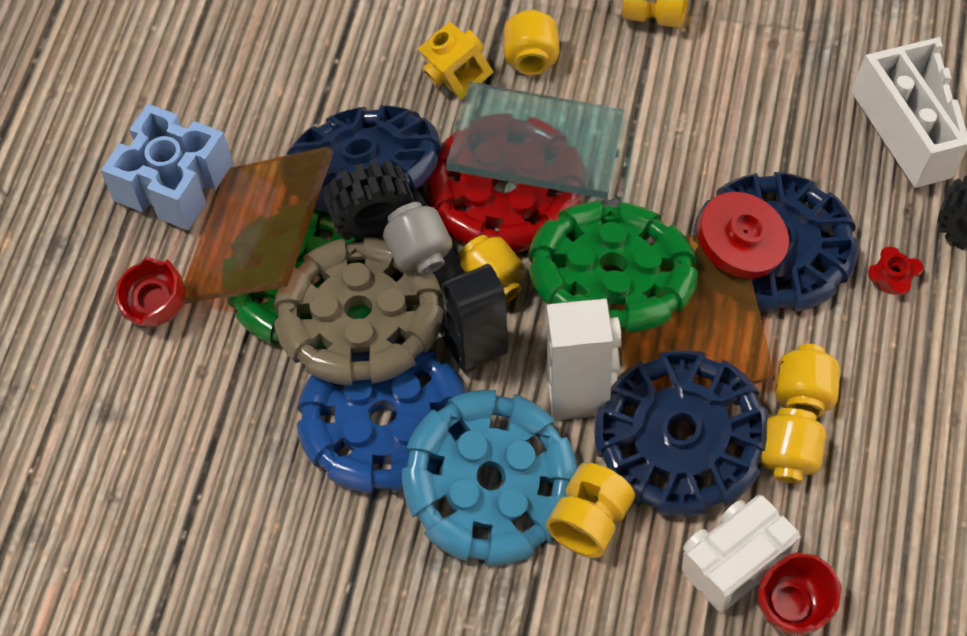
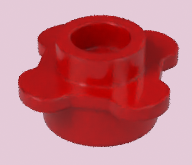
[868,246,923,295]

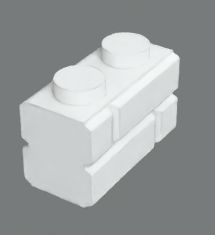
[682,495,801,613]

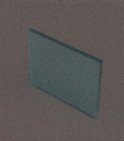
[446,82,625,199]

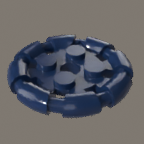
[283,105,441,213]
[692,172,859,313]
[594,350,769,517]

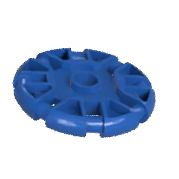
[297,339,466,494]

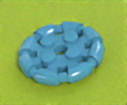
[402,390,577,565]

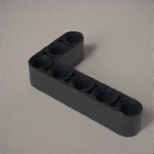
[381,189,508,372]

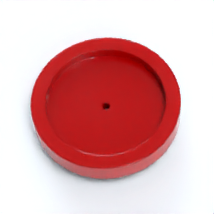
[696,192,789,279]

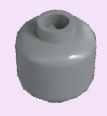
[383,202,453,275]

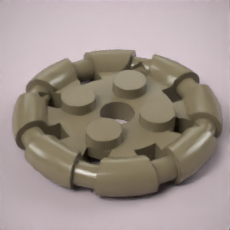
[274,237,444,386]

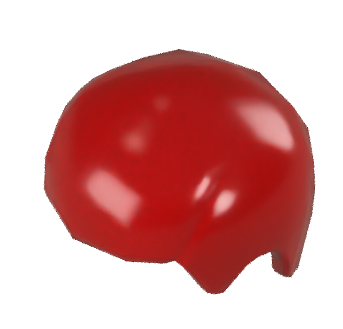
[115,257,186,327]
[757,552,842,635]

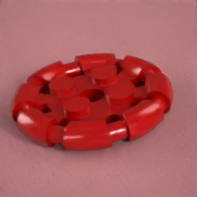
[424,117,585,253]

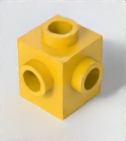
[417,22,494,100]

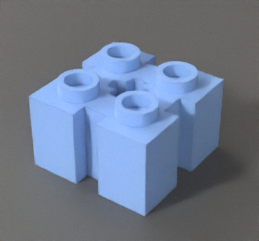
[101,103,233,231]

